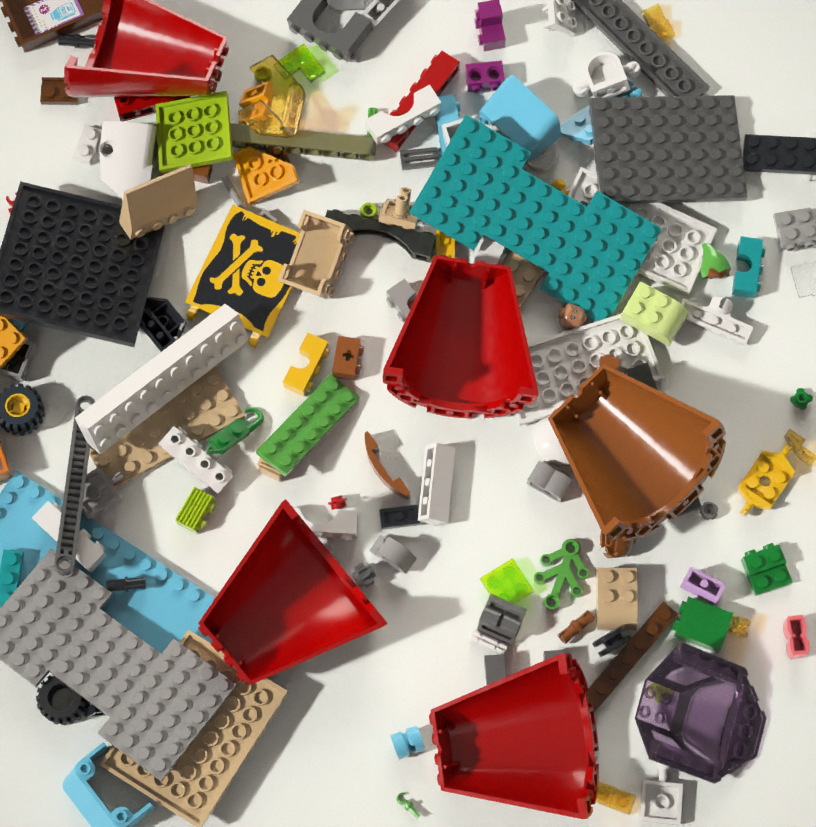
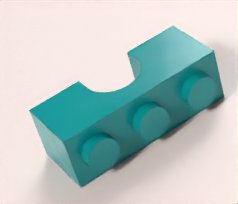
[731,236,766,298]

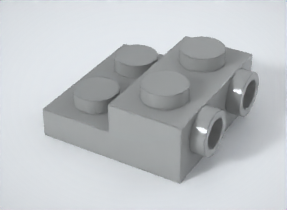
[773,207,816,251]

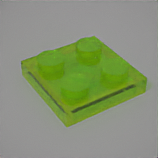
[480,558,534,604]

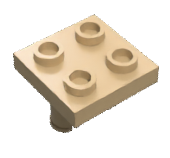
[378,187,419,229]

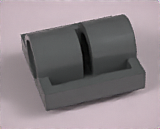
[476,594,527,645]

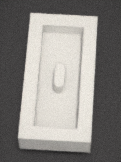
[72,125,102,165]

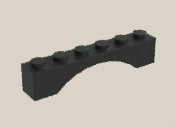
[325,209,436,263]

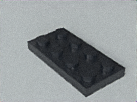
[743,134,816,175]

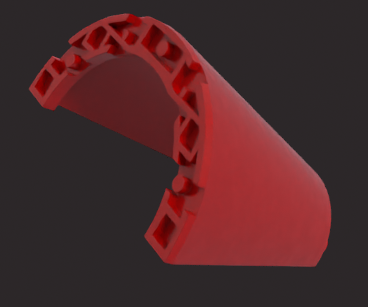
[64,0,229,97]
[382,255,539,419]
[198,499,388,685]
[429,653,599,819]

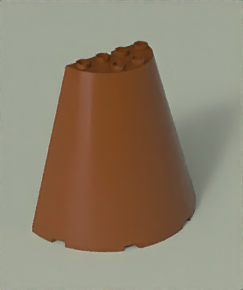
[548,364,726,541]

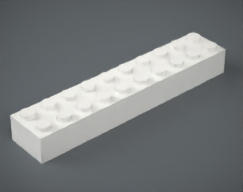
[75,304,249,454]

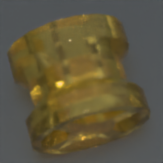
[728,616,751,638]

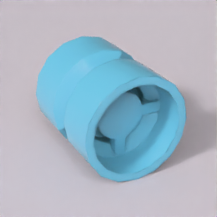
[390,725,425,760]

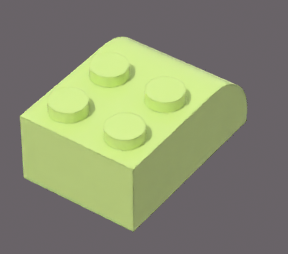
[620,281,688,347]

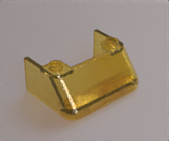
[238,54,306,138]

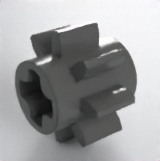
[352,563,376,588]

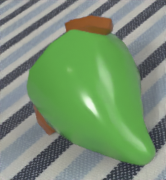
[700,243,731,279]

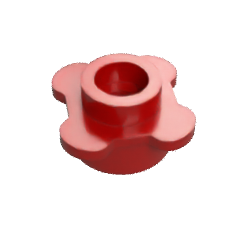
[328,495,347,510]

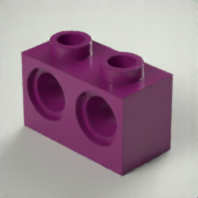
[465,60,505,93]

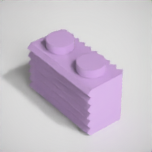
[680,567,726,605]

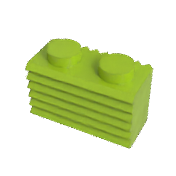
[175,487,217,534]

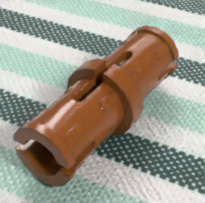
[557,610,595,644]

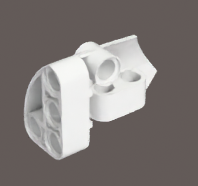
[99,121,157,199]

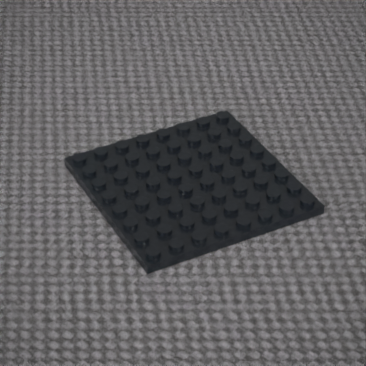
[0,181,166,347]

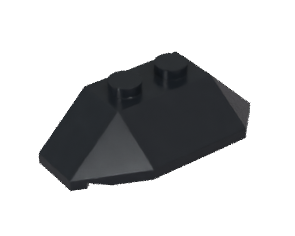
[140,297,187,352]

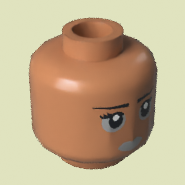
[557,303,587,330]

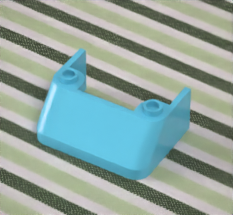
[62,742,156,827]

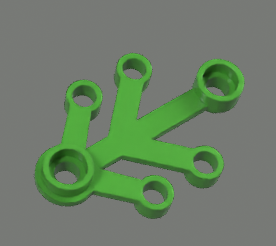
[534,539,589,611]

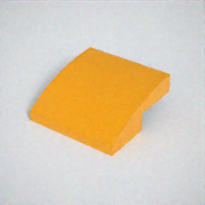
[238,81,272,125]

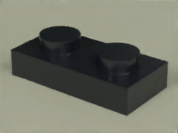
[379,504,420,530]

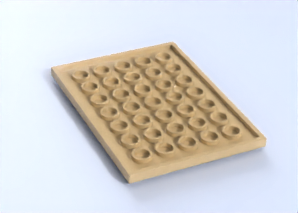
[99,630,288,827]

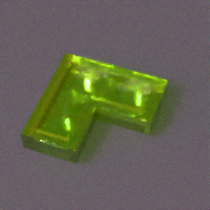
[274,43,325,83]

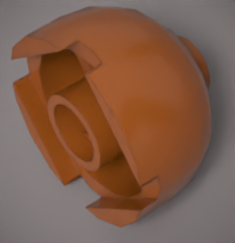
[600,531,636,558]

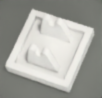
[542,0,577,36]

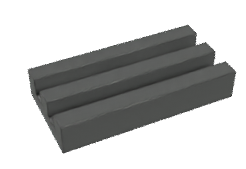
[400,147,438,170]

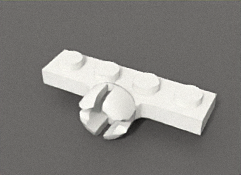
[681,296,754,345]

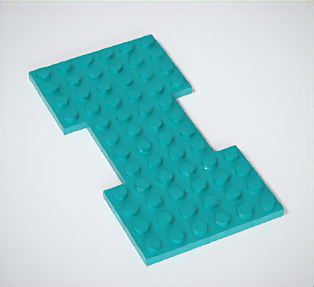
[409,114,662,322]

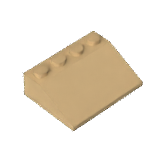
[119,164,197,240]

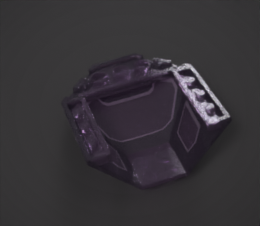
[635,642,767,784]

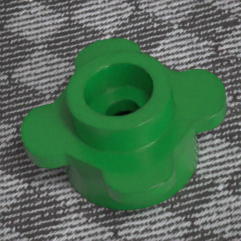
[790,388,813,410]

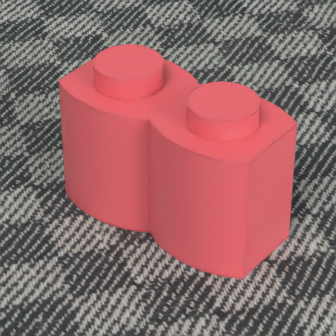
[783,615,810,659]

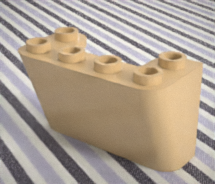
[278,210,354,299]

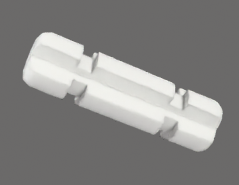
[470,630,508,654]

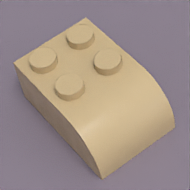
[596,568,638,631]

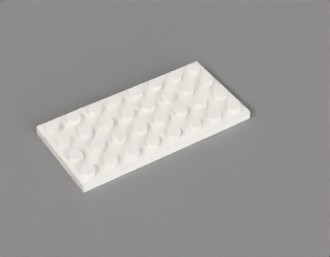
[568,167,717,296]
[515,314,664,426]

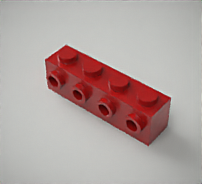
[114,96,191,122]

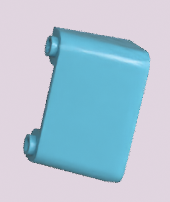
[479,75,561,163]

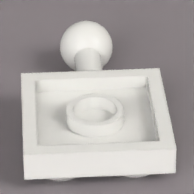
[639,762,683,825]

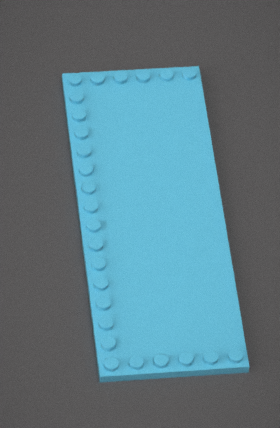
[0,470,215,653]

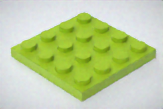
[155,91,233,173]

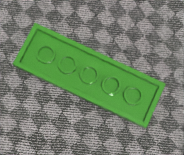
[256,374,360,477]

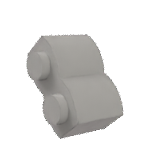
[526,461,572,502]

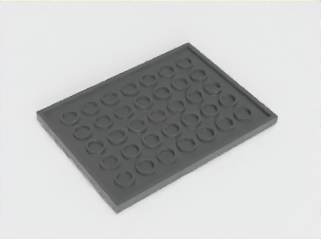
[589,95,748,204]

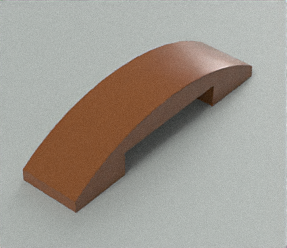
[365,431,411,500]

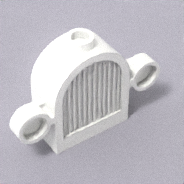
[573,52,641,98]

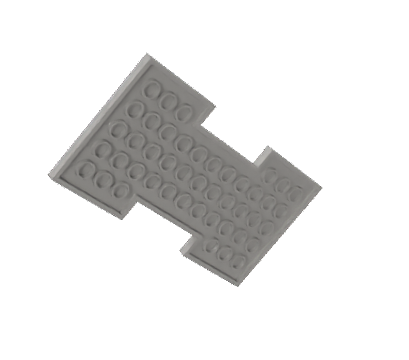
[0,549,237,782]

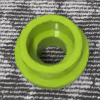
[360,202,378,219]

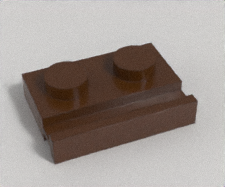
[40,77,78,105]

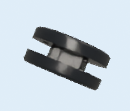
[592,625,631,657]

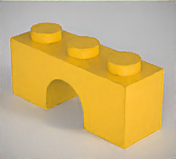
[283,333,330,396]

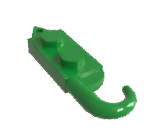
[206,407,264,455]

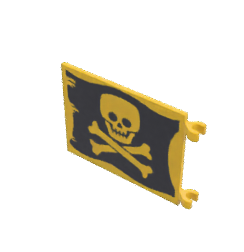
[185,205,300,348]

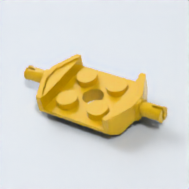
[737,444,795,517]

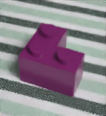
[474,0,506,52]

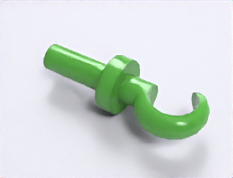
[396,793,420,819]

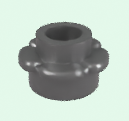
[699,501,718,520]

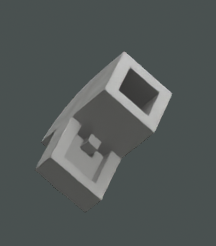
[369,535,417,574]

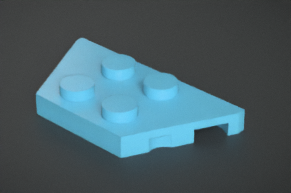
[560,105,593,145]

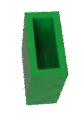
[672,597,733,653]

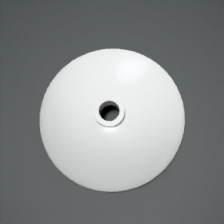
[533,415,570,466]

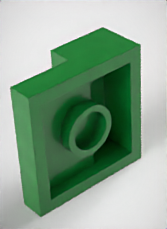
[741,543,793,596]

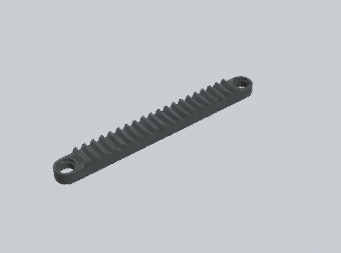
[54,395,95,576]

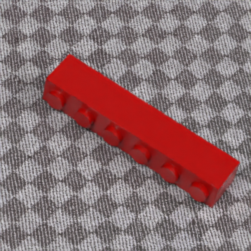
[383,51,460,152]

